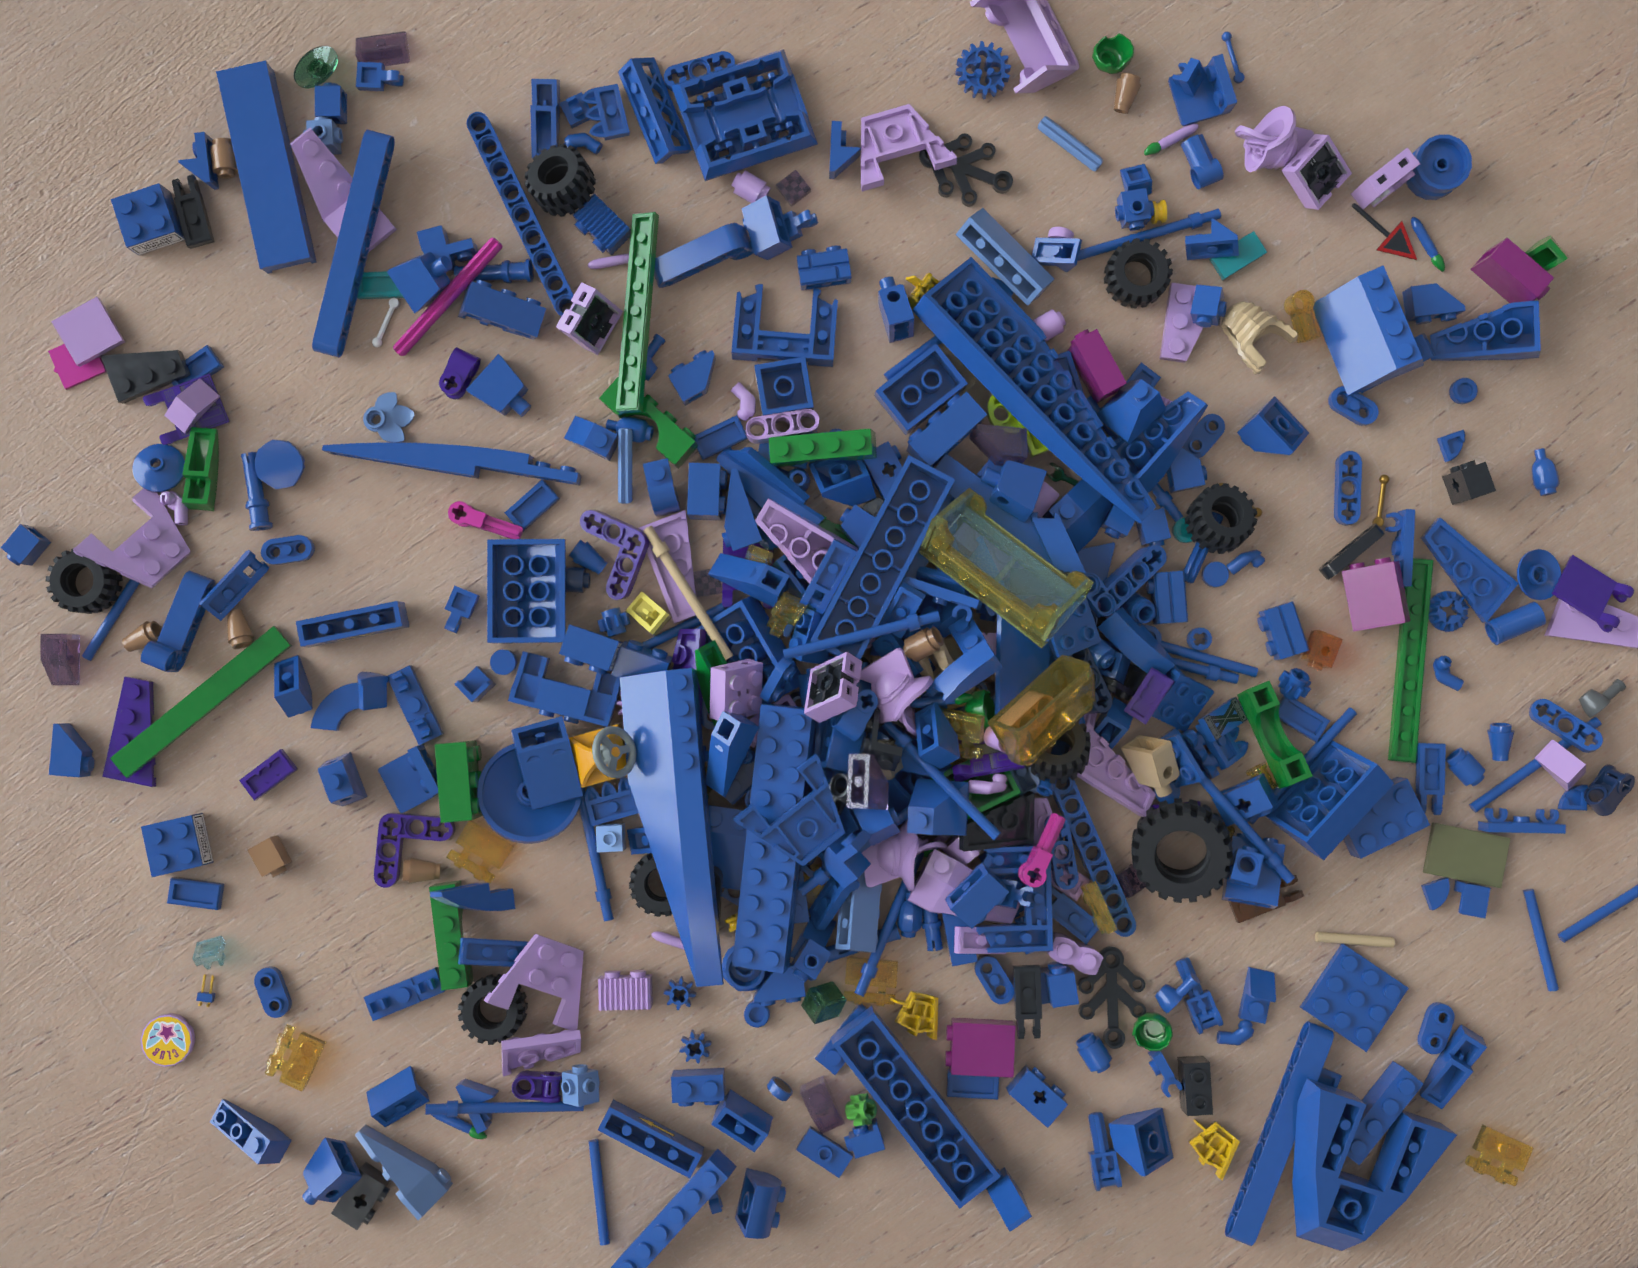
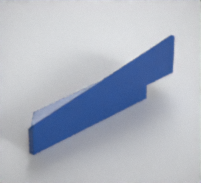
[716,447,824,525]

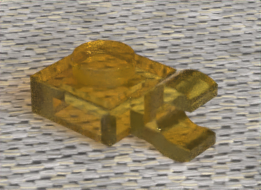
[767,592,808,637]

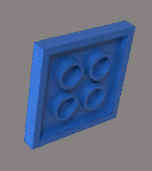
[1300,944,1409,1052]

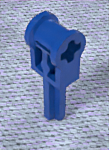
[1176,957,1223,1035]
[1088,1112,1122,1191]

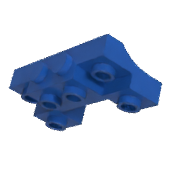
[508,651,621,727]

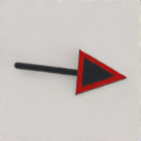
[1352,203,1417,260]

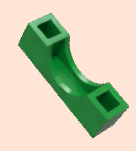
[599,377,698,469]
[769,429,877,467]
[1237,680,1313,789]
[429,880,474,991]

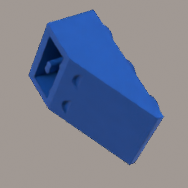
[511,716,583,810]

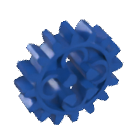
[955,41,1011,99]

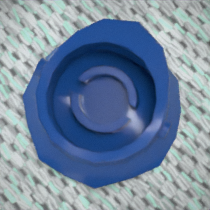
[255,439,305,489]
[722,946,770,991]

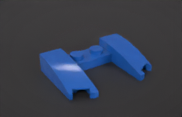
[731,284,838,367]
[963,512,1086,616]
[926,602,1003,704]
[975,844,1053,953]

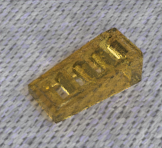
[745,544,774,565]

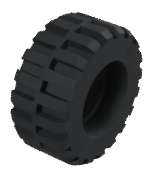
[1131,798,1233,903]

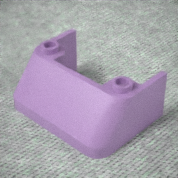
[970,0,1079,93]

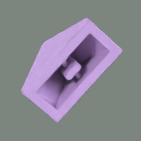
[164,379,221,433]
[1535,740,1586,791]

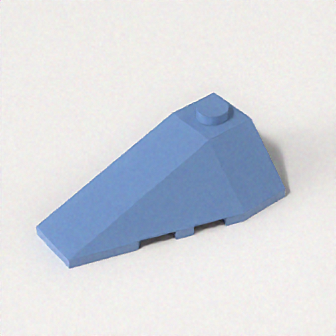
[355,1125,453,1220]

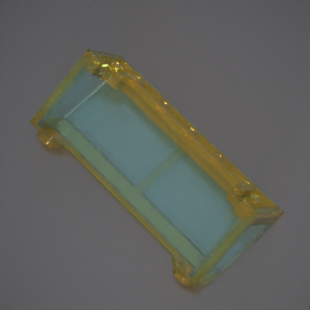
[919,488,1094,648]

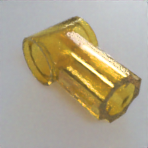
[1284,290,1321,344]

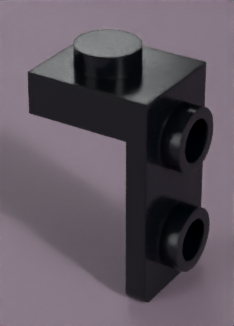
[1101,663,1147,701]
[861,709,903,772]

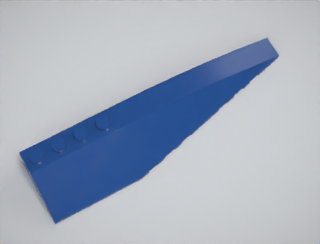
[912,257,1156,524]
[620,668,724,987]

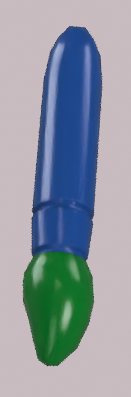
[1411,217,1445,272]
[909,693,973,708]
[432,1114,487,1140]

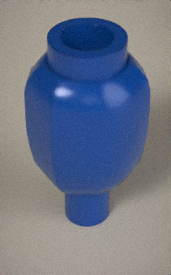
[606,417,654,443]
[1531,448,1560,496]
[897,890,922,938]

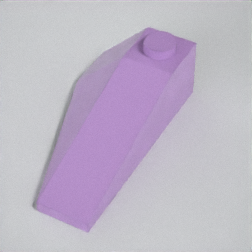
[755,498,858,583]
[908,849,1020,924]

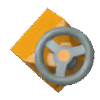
[569,724,636,788]

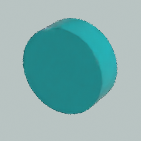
[1172,517,1193,543]

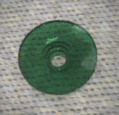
[293,46,338,89]

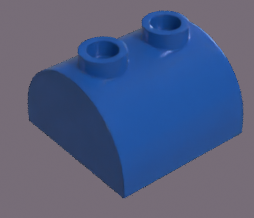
[735,1168,786,1239]

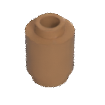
[210,138,238,179]
[903,627,944,662]

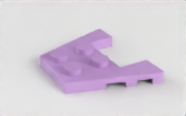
[861,104,957,191]
[73,488,190,588]
[484,934,584,1031]

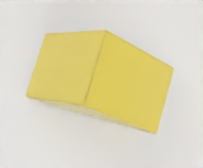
[626,591,671,636]

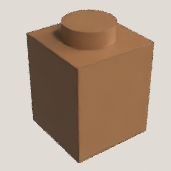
[247,835,292,878]

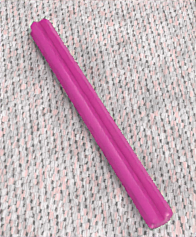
[393,237,503,356]

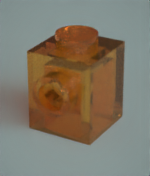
[1301,630,1343,671]

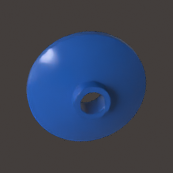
[132,444,185,492]
[1517,549,1561,600]

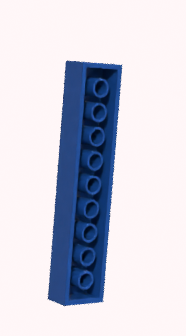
[732,703,817,974]

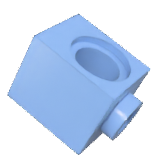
[596,823,626,852]

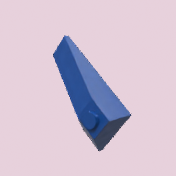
[1430,300,1541,361]

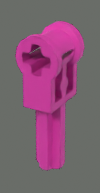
[448,501,523,539]
[1018,813,1065,888]

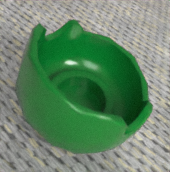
[1092,33,1134,74]
[965,689,995,729]
[1132,1012,1173,1051]

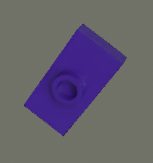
[1124,667,1174,725]
[239,749,298,801]

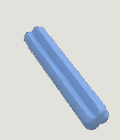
[1037,116,1103,171]
[618,428,632,504]

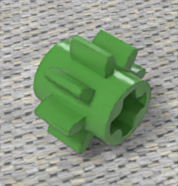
[845,1093,877,1126]

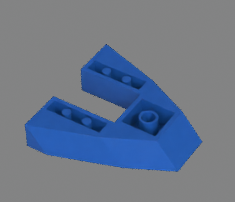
[1292,1078,1457,1251]

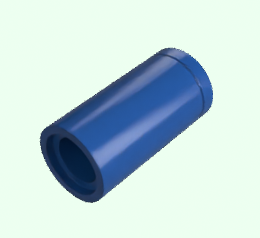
[1485,602,1546,645]

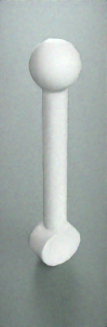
[372,298,400,347]

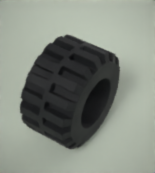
[525,144,596,217]
[1104,238,1173,309]
[1185,483,1258,554]
[46,548,123,614]
[1024,711,1091,784]
[629,853,672,917]
[458,974,528,1045]

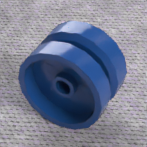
[1406,135,1472,200]

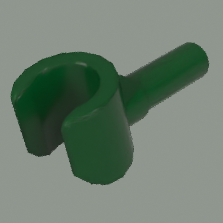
[1046,462,1079,486]

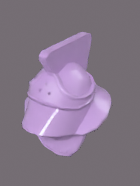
[1235,106,1314,172]
[860,648,933,735]
[862,819,947,891]

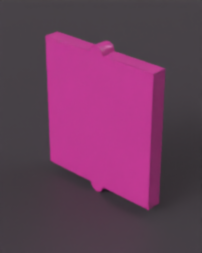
[48,344,107,390]

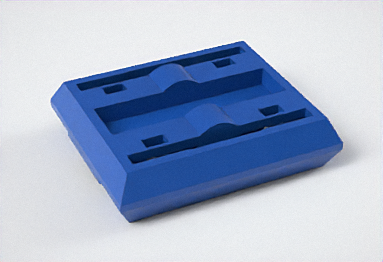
[671,49,818,181]

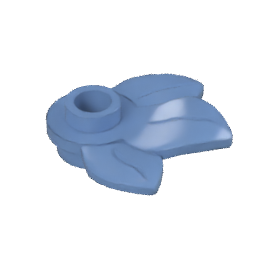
[363,392,415,443]

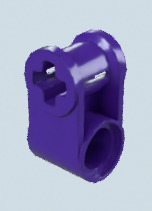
[439,347,481,400]
[512,1070,562,1103]

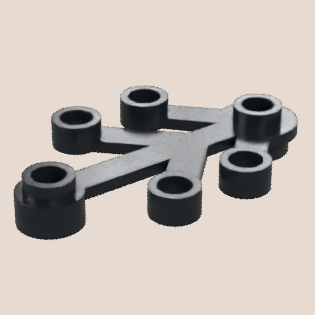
[919,133,1013,207]
[1077,946,1146,1049]

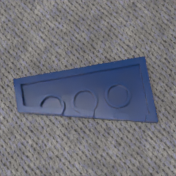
[1421,518,1519,623]

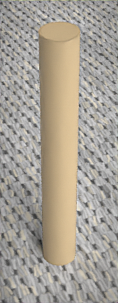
[1315,932,1395,948]

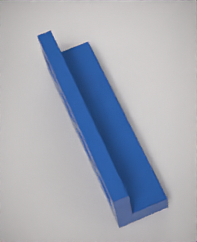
[618,57,692,164]

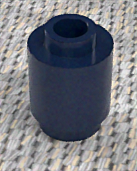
[566,566,591,593]

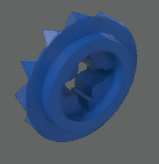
[1429,591,1470,632]

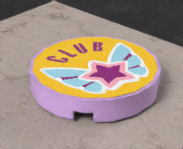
[141,1013,195,1067]

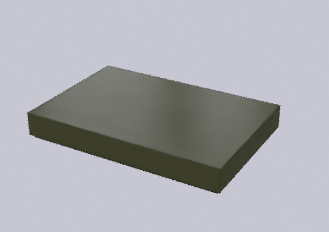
[1423,822,1511,888]

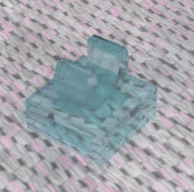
[192,935,226,970]

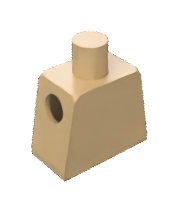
[1121,735,1180,797]

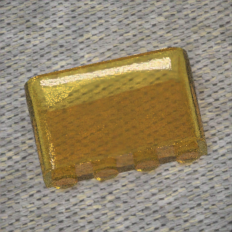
[988,655,1096,766]

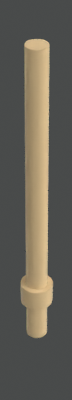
[643,525,733,660]

